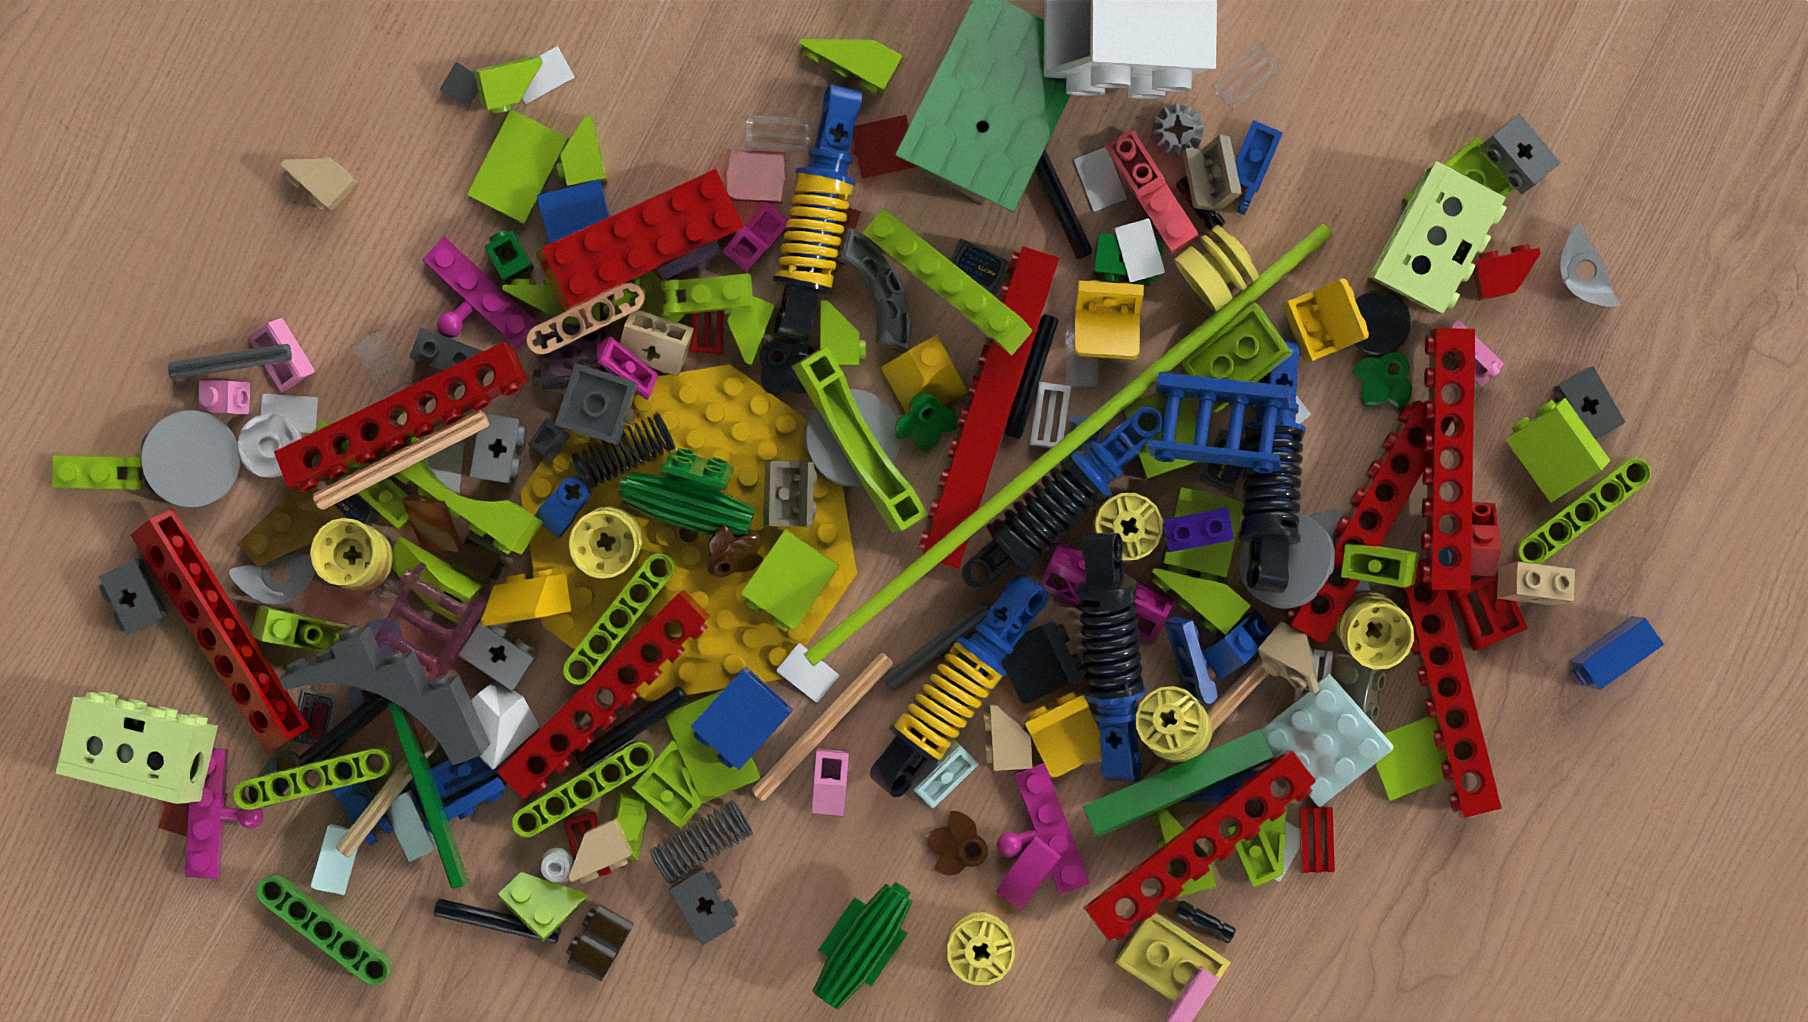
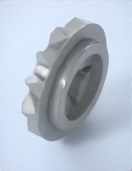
[1152,104,1204,156]

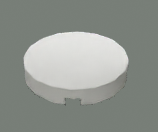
[238,414,301,478]

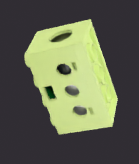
[1368,161,1507,314]
[56,691,218,804]

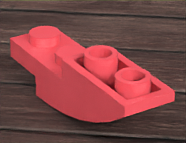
[1105,129,1200,255]

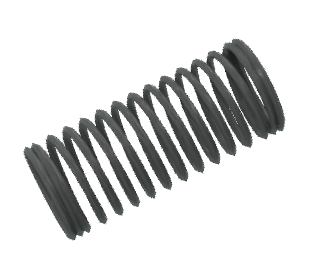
[650,800,753,884]

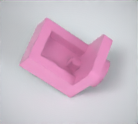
[198,380,250,414]

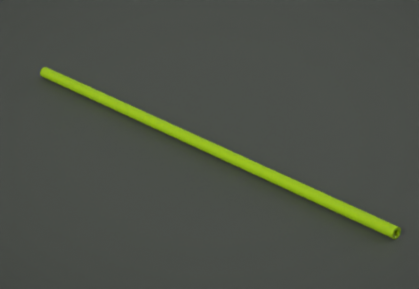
[803,223,1333,667]

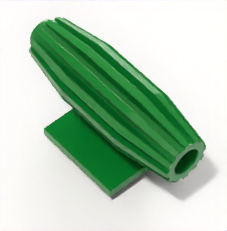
[617,448,755,538]
[812,882,913,1009]

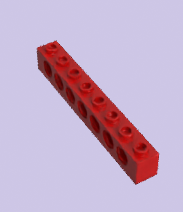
[1420,328,1475,590]
[274,342,528,492]
[1285,400,1452,645]
[130,508,310,754]
[1395,559,1502,818]
[497,589,710,799]
[1083,750,1316,941]

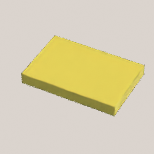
[1114,912,1231,1002]

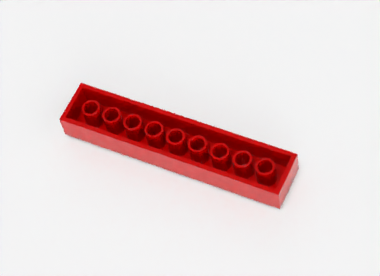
[917,246,1060,569]

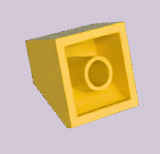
[481,569,572,627]

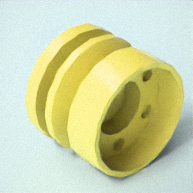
[1173,225,1259,312]
[1092,493,1163,560]
[569,506,643,579]
[310,518,393,592]
[1335,591,1414,670]
[1136,686,1212,764]
[946,911,1015,985]

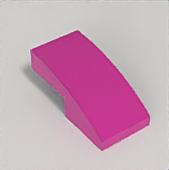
[723,201,789,272]
[996,837,1061,912]

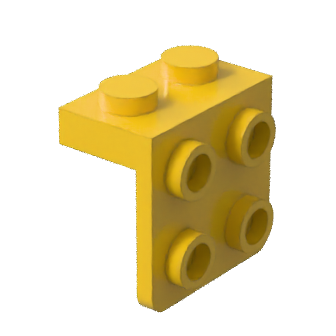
[1281,278,1369,364]
[1074,280,1144,360]
[1024,691,1102,777]

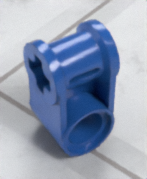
[534,477,591,538]

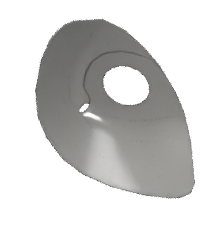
[1560,222,1621,307]
[229,554,316,604]

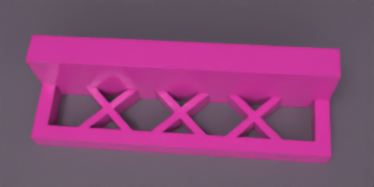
[1038,541,1175,643]

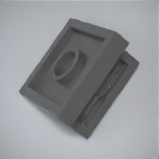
[554,363,638,446]

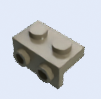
[1182,135,1242,211]
[764,461,817,527]
[1333,656,1386,723]

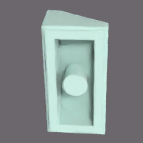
[911,737,979,809]
[385,790,437,862]
[310,824,358,895]

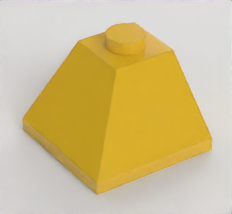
[880,335,968,413]

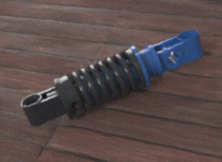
[1238,341,1306,593]
[962,407,1164,588]
[1075,533,1146,781]

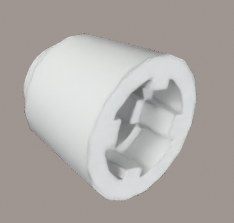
[540,847,574,883]

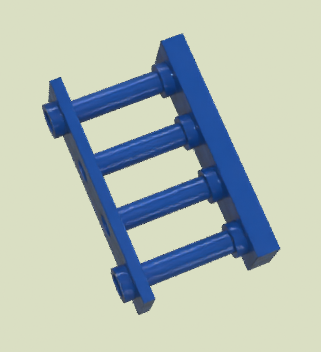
[1148,372,1291,473]

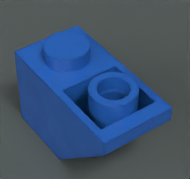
[1202,609,1273,680]

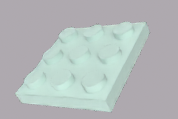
[1260,674,1394,807]

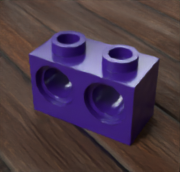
[1162,508,1234,552]

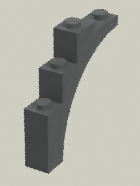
[279,625,490,765]

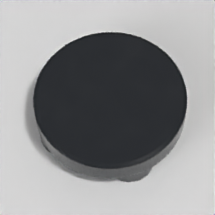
[1354,290,1411,355]

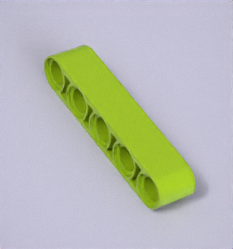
[1513,458,1651,564]
[563,553,676,685]
[512,741,655,837]
[233,746,394,810]

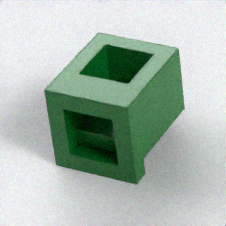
[484,229,534,282]

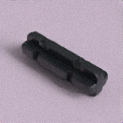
[1176,175,1225,231]
[1175,901,1236,943]

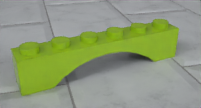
[863,208,1033,356]
[791,346,928,533]
[369,421,543,555]

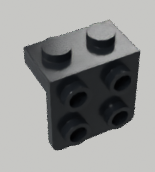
[1002,620,1084,704]

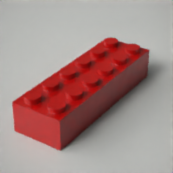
[536,169,744,312]

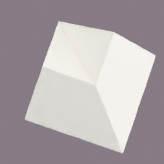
[471,680,540,770]

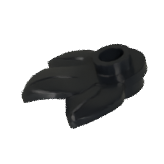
[759,340,816,397]

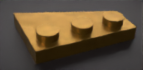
[237,487,347,568]

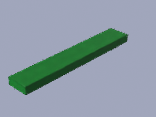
[388,702,470,889]
[1083,729,1274,838]

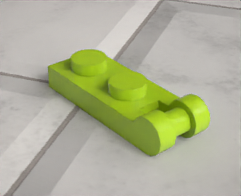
[661,273,753,315]
[52,455,143,490]

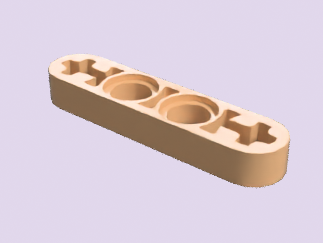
[527,283,645,354]

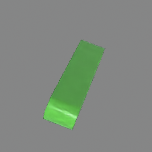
[256,874,393,985]

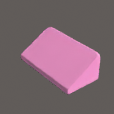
[248,318,315,393]
[1165,966,1219,1022]

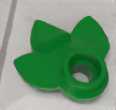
[1352,351,1412,410]
[895,393,957,451]

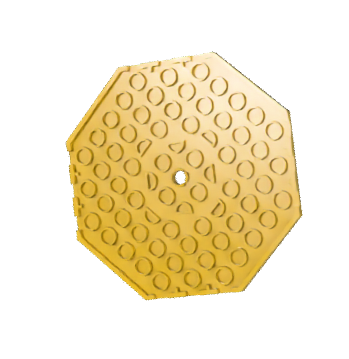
[520,364,858,702]

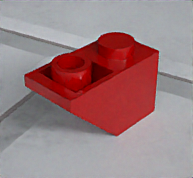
[1472,244,1541,301]
[1471,502,1501,576]

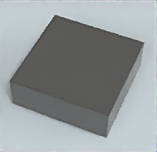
[440,62,478,107]
[528,418,571,462]

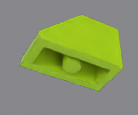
[473,56,543,114]
[557,115,608,187]
[724,296,776,367]
[820,300,866,366]
[1341,544,1419,587]

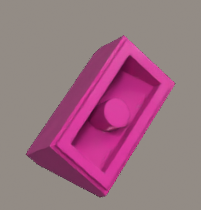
[596,337,658,400]

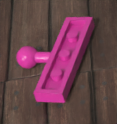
[422,236,539,349]
[185,748,264,879]
[997,762,1090,895]

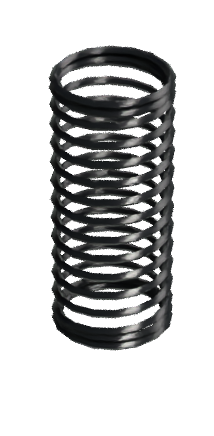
[571,412,676,491]

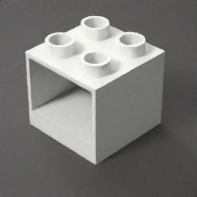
[1044,0,1217,99]

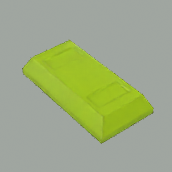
[614,792,650,861]

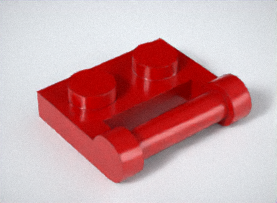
[1448,571,1528,651]

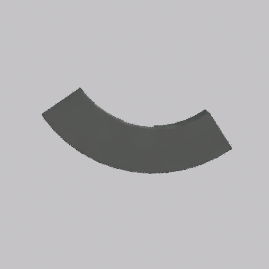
[837,228,911,354]

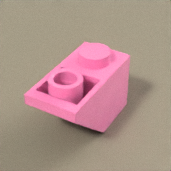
[812,748,850,816]

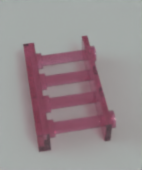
[375,562,488,682]

